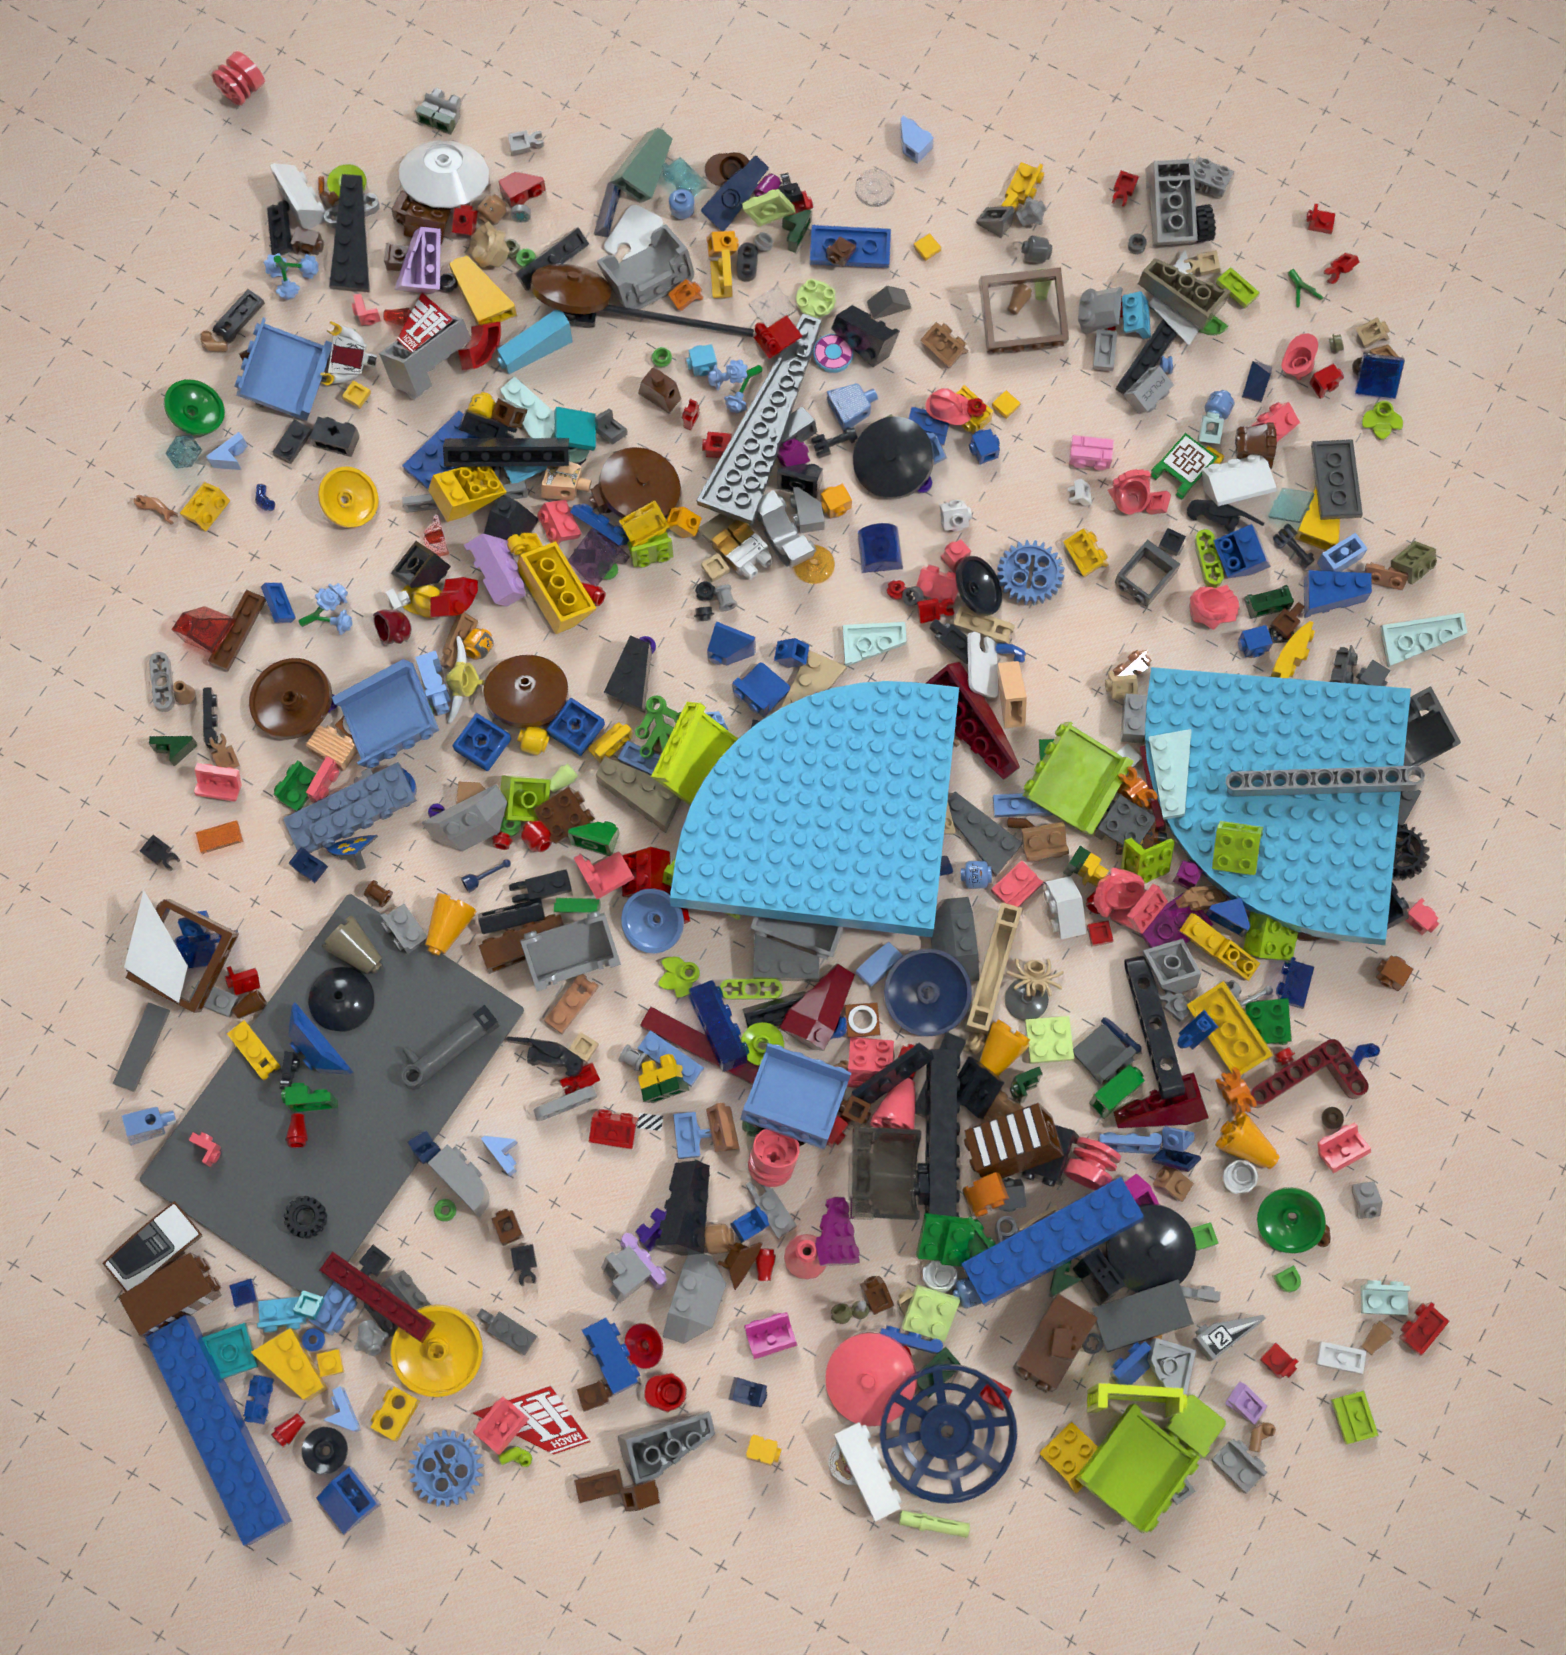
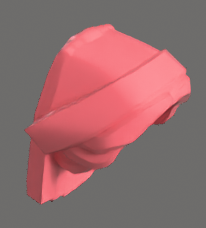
[1108,469,1151,515]
[1189,585,1239,630]
[1094,868,1145,918]

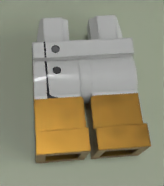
[711,520,773,580]

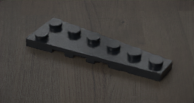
[329,174,370,292]

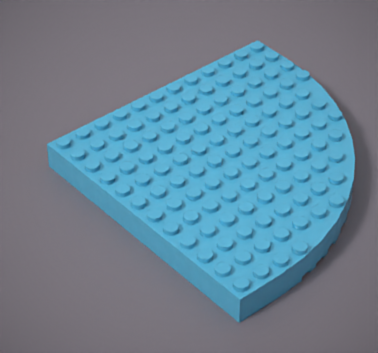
[1145,667,1411,946]
[670,681,959,937]

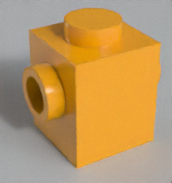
[706,231,739,257]
[820,483,852,519]
[667,506,702,538]

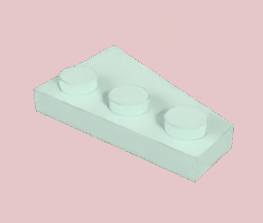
[843,622,907,666]

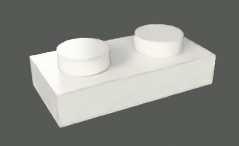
[1316,1341,1366,1374]

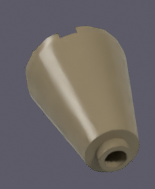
[321,915,382,974]

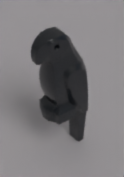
[1187,499,1265,532]
[507,1037,583,1077]

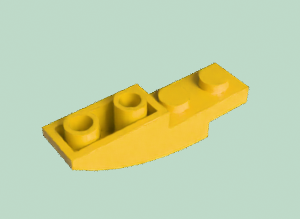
[1270,621,1315,678]
[1179,913,1261,981]

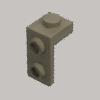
[698,514,737,543]

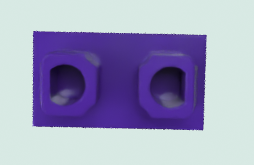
[636,1208,667,1252]

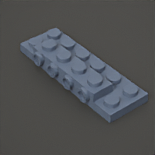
[283,762,417,853]

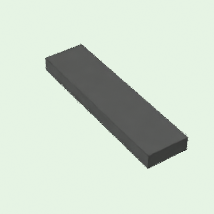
[113,1003,170,1092]

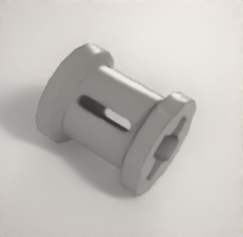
[713,584,737,612]
[618,1044,647,1071]

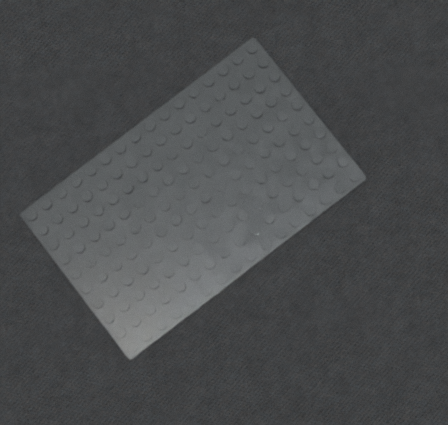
[140,894,524,1297]

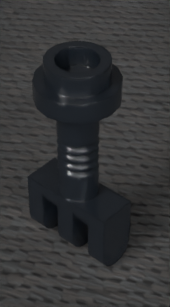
[811,427,858,458]
[1273,523,1315,568]

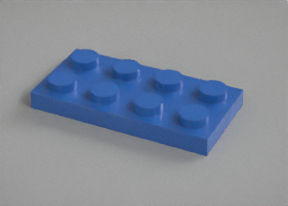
[810,225,891,268]
[402,410,480,490]

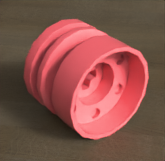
[211,51,265,105]
[748,1129,800,1187]
[1064,1137,1122,1190]

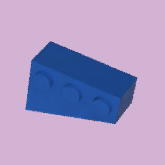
[1304,570,1372,618]
[582,1317,641,1395]

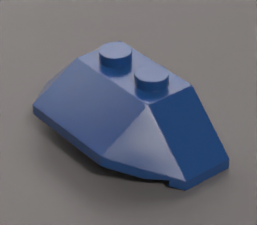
[288,1003,353,1075]

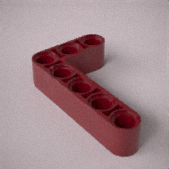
[1249,1039,1369,1108]

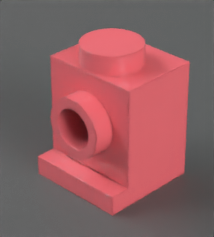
[941,539,971,572]
[1405,898,1440,935]

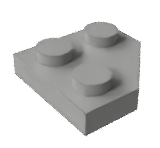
[1147,1338,1196,1394]

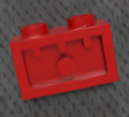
[589,1109,638,1149]

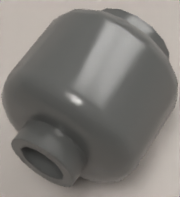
[1021,236,1052,264]

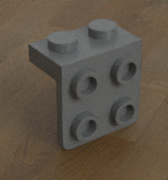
[1095,795,1155,846]
[1073,1024,1136,1084]
[364,1270,431,1337]

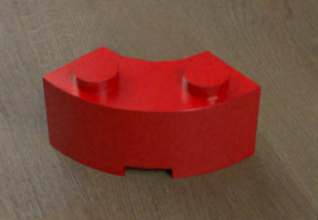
[458,321,501,370]
[430,577,478,618]

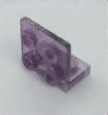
[568,529,630,586]

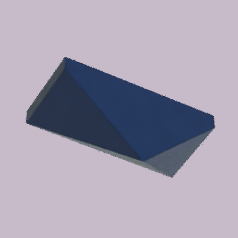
[1242,361,1272,403]
[1152,1148,1201,1172]

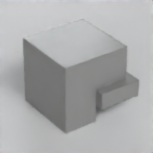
[601,1245,652,1303]

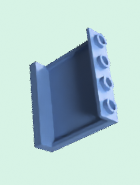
[234,317,332,421]
[332,659,439,768]
[740,1043,851,1150]

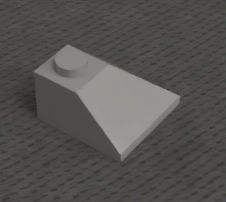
[1143,939,1201,993]

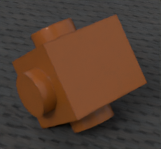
[1376,955,1414,991]

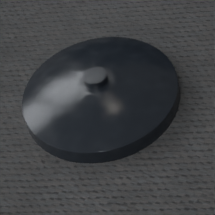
[853,416,934,499]
[1106,1204,1196,1293]

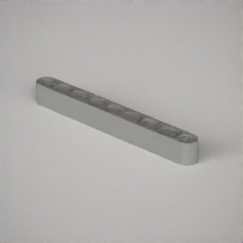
[1225,766,1425,796]

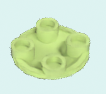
[796,279,836,318]

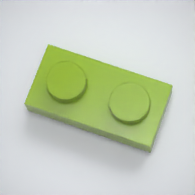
[1216,267,1260,309]

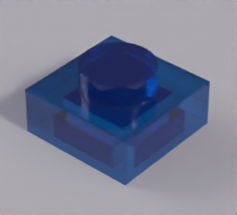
[229,1278,258,1308]

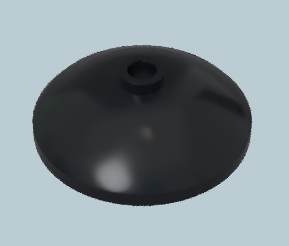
[956,556,1002,616]
[308,967,375,1032]

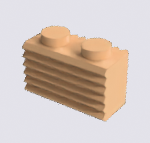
[306,725,358,771]

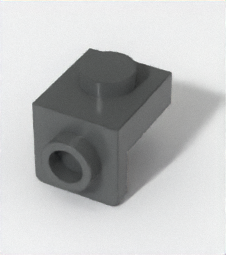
[595,408,628,445]

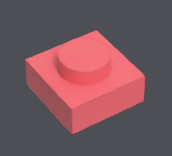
[1146,491,1171,515]

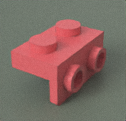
[1251,402,1300,442]
[537,500,582,545]
[916,564,958,603]
[194,763,242,802]
[1318,1122,1371,1174]
[473,1396,529,1455]

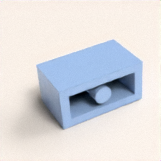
[1317,533,1368,572]

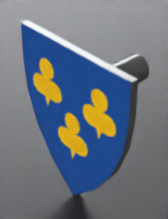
[326,835,378,870]

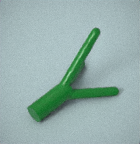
[1288,269,1323,308]

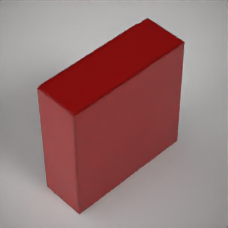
[1087,920,1114,947]

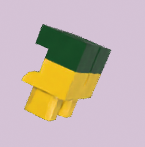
[1063,846,1109,887]
[638,1054,689,1103]

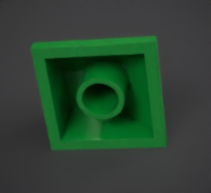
[568,821,620,856]

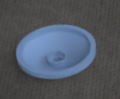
[621,889,684,953]

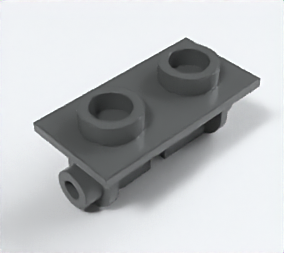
[1330,645,1358,684]

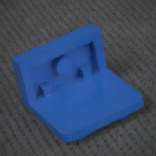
[732,662,790,718]

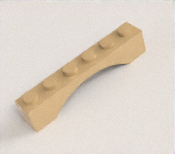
[965,902,1022,1036]

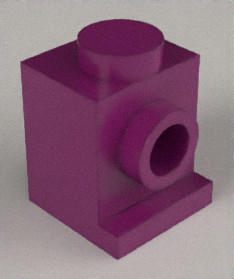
[1173,861,1203,890]

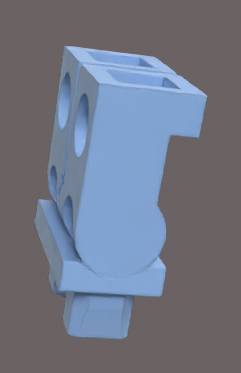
[415,651,451,715]

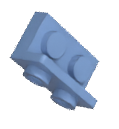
[309,1282,358,1336]

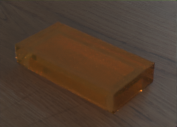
[195,820,244,854]

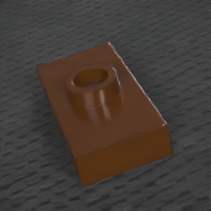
[574,1469,624,1503]

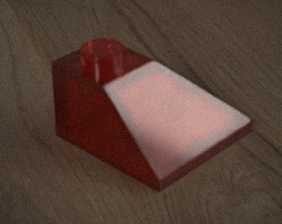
[171,606,236,654]

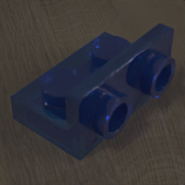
[1276,957,1315,1009]

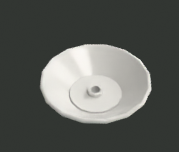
[399,140,489,208]

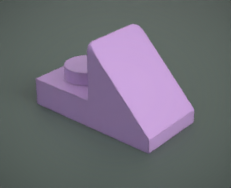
[1225,1382,1267,1425]

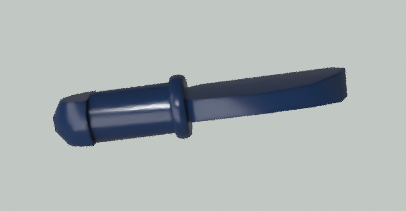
[1101,1017,1142,1054]

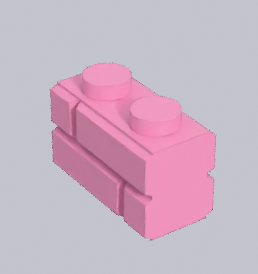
[1069,435,1114,471]

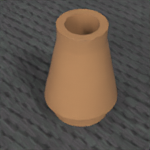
[1007,284,1032,315]
[173,681,196,705]
[1361,1320,1394,1355]

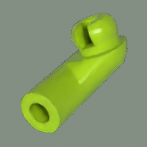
[498,1446,532,1467]

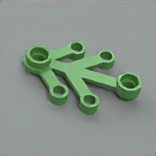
[635,695,681,759]

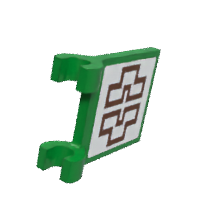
[1151,433,1217,500]

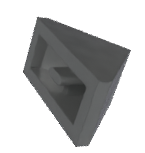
[976,206,1014,238]
[867,286,911,320]

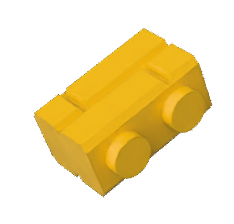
[746,1434,782,1466]

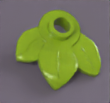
[1362,401,1403,440]
[658,956,700,998]

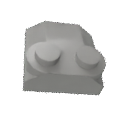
[1078,287,1123,334]

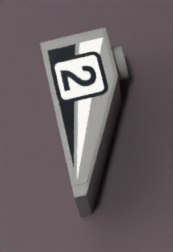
[1193,1315,1266,1362]

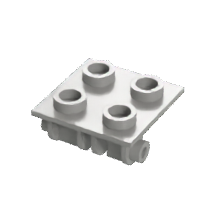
[1194,157,1235,198]

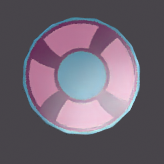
[814,334,853,373]

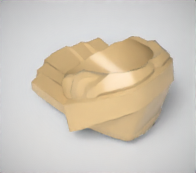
[467,221,509,268]

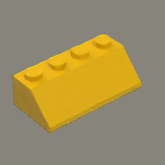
[517,541,596,634]

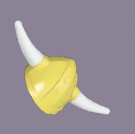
[445,636,484,724]

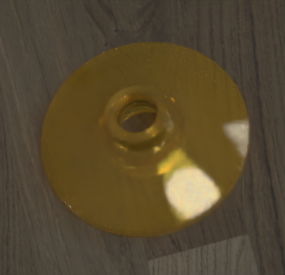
[794,545,835,584]

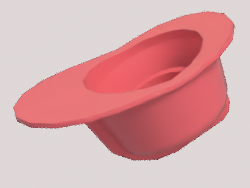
[1281,333,1319,380]
[925,388,971,425]

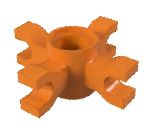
[1117,766,1158,809]
[1215,1067,1257,1116]

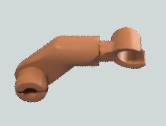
[134,495,178,524]

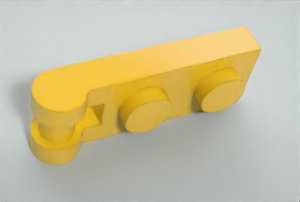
[227,1020,281,1081]

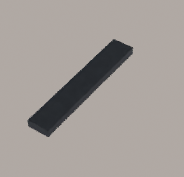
[1116,319,1178,394]

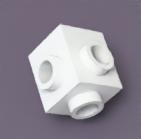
[940,499,972,531]

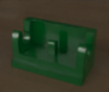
[1244,585,1294,619]
[917,1347,961,1398]

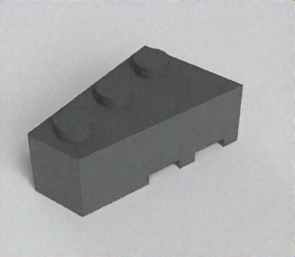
[753,934,819,982]

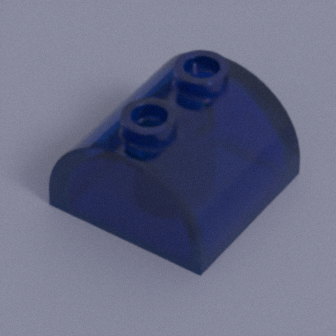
[857,523,903,573]

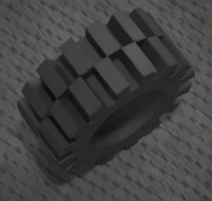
[1196,204,1216,243]
[284,1196,327,1239]

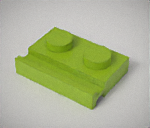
[1331,1391,1379,1445]

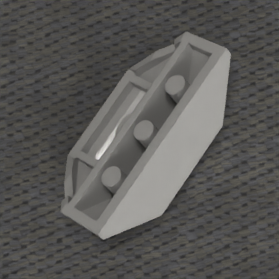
[422,784,507,851]
[662,1254,726,1344]

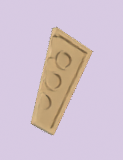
[780,650,847,709]

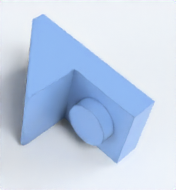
[206,432,248,470]
[481,1136,518,1177]
[324,1386,361,1432]

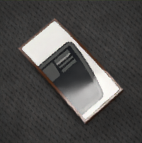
[102,1201,203,1292]

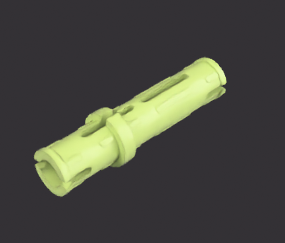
[899,1510,970,1538]

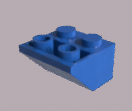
[1213,524,1271,578]
[316,1467,381,1535]

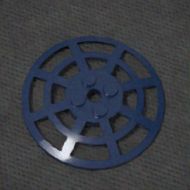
[879,1364,1017,1504]

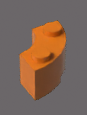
[962,1172,1009,1218]

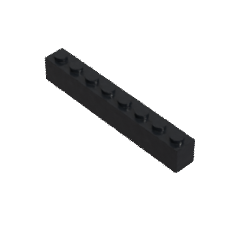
[925,1049,960,1217]

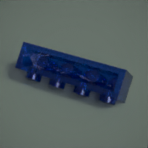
[689,980,750,1072]

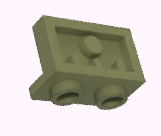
[1391,541,1437,585]

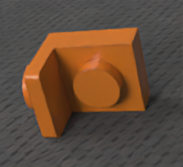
[668,279,704,311]

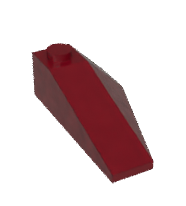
[779,963,855,1051]
[1113,1072,1209,1128]

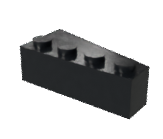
[655,1160,710,1256]

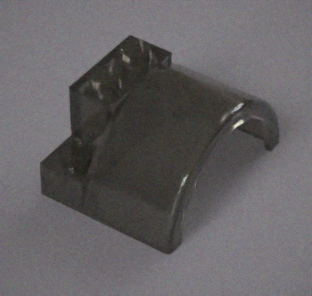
[848,1127,921,1220]

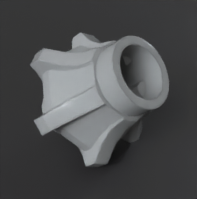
[1016,196,1047,227]
[354,1320,389,1356]

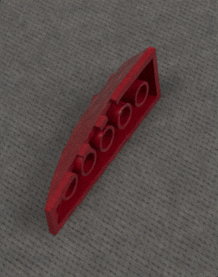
[926,661,1020,780]

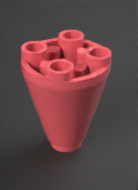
[870,1078,916,1141]
[784,1234,826,1280]

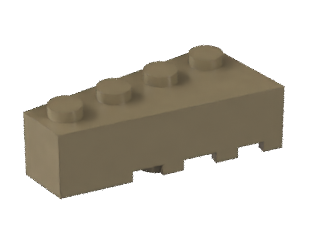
[1138,258,1231,330]
[596,756,682,833]

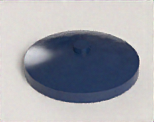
[884,949,972,1036]

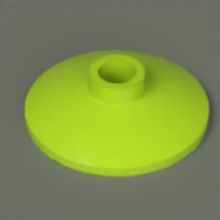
[327,164,367,196]
[741,1023,784,1066]

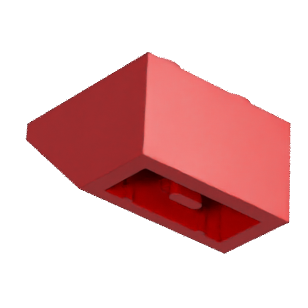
[622,847,670,897]

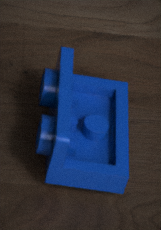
[1109,1341,1151,1385]

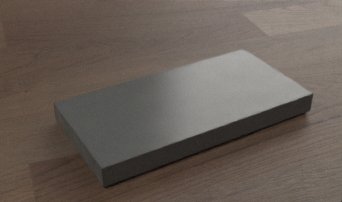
[1311,439,1363,520]
[1092,1280,1194,1352]

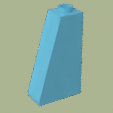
[497,309,573,374]

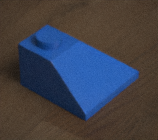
[707,622,756,666]

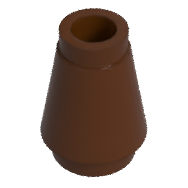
[232,990,267,1019]

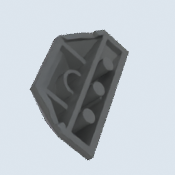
[931,897,979,982]

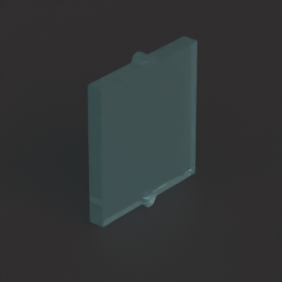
[1269,488,1315,523]

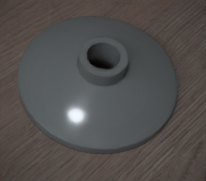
[1005,979,1049,1021]

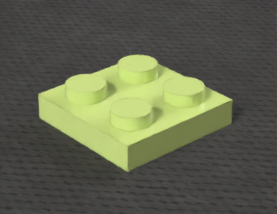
[742,189,795,226]
[1025,1016,1074,1064]
[901,1285,960,1342]

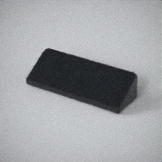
[478,899,545,934]
[743,991,806,1027]

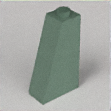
[610,128,673,203]

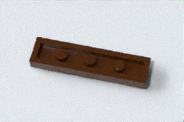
[208,589,266,671]

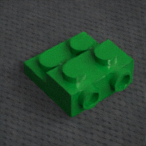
[281,1083,338,1113]
[916,1213,975,1267]

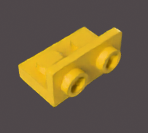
[1005,162,1045,205]
[710,249,733,298]
[180,482,230,531]
[1063,528,1109,577]
[588,722,633,764]

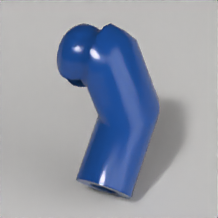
[996,643,1026,663]

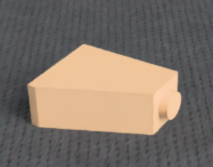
[997,661,1027,728]

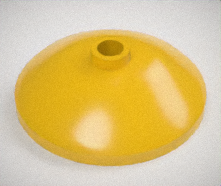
[318,466,379,528]

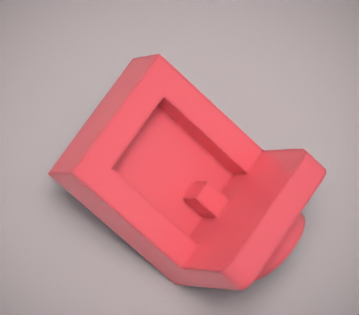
[352,294,381,326]
[189,1132,221,1167]

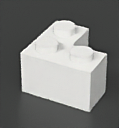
[1044,876,1086,939]

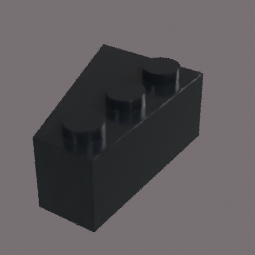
[831,305,900,368]
[604,635,652,713]

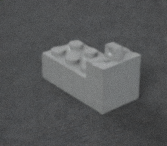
[1145,159,1197,246]
[379,314,471,400]

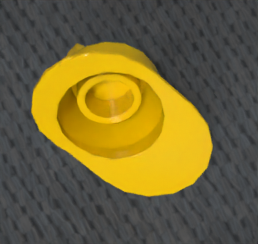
[401,585,442,619]

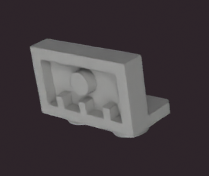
[381,904,427,954]
[1212,1439,1268,1493]

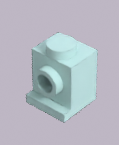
[1198,412,1224,444]

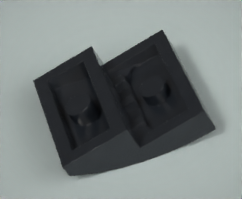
[957,1056,1005,1119]

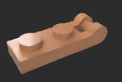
[544,974,599,1034]

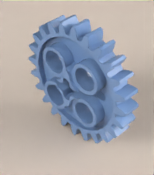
[997,540,1065,606]
[408,1430,484,1507]

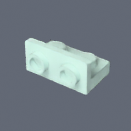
[1361,1280,1411,1316]

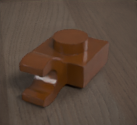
[1270,602,1305,638]

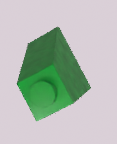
[1089,1064,1145,1119]

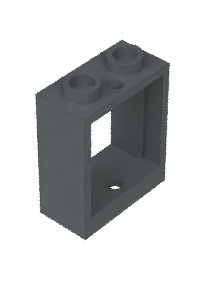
[1115,539,1180,607]

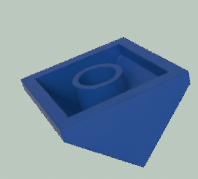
[1206,898,1250,937]

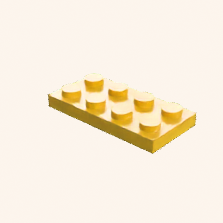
[1187,981,1273,1075]

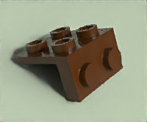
[403,199,452,245]
[535,787,595,844]

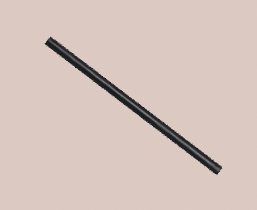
[601,305,754,337]

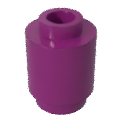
[754,173,781,197]

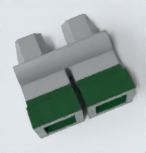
[415,88,461,135]

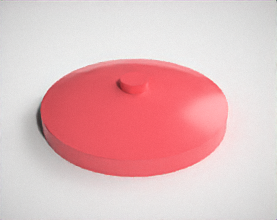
[825,1332,917,1426]

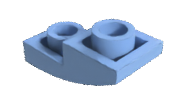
[855,942,903,987]

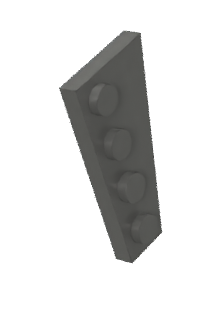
[948,791,1022,877]

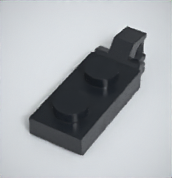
[929,619,984,665]

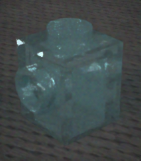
[165,435,202,468]

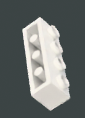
[833,1422,902,1521]

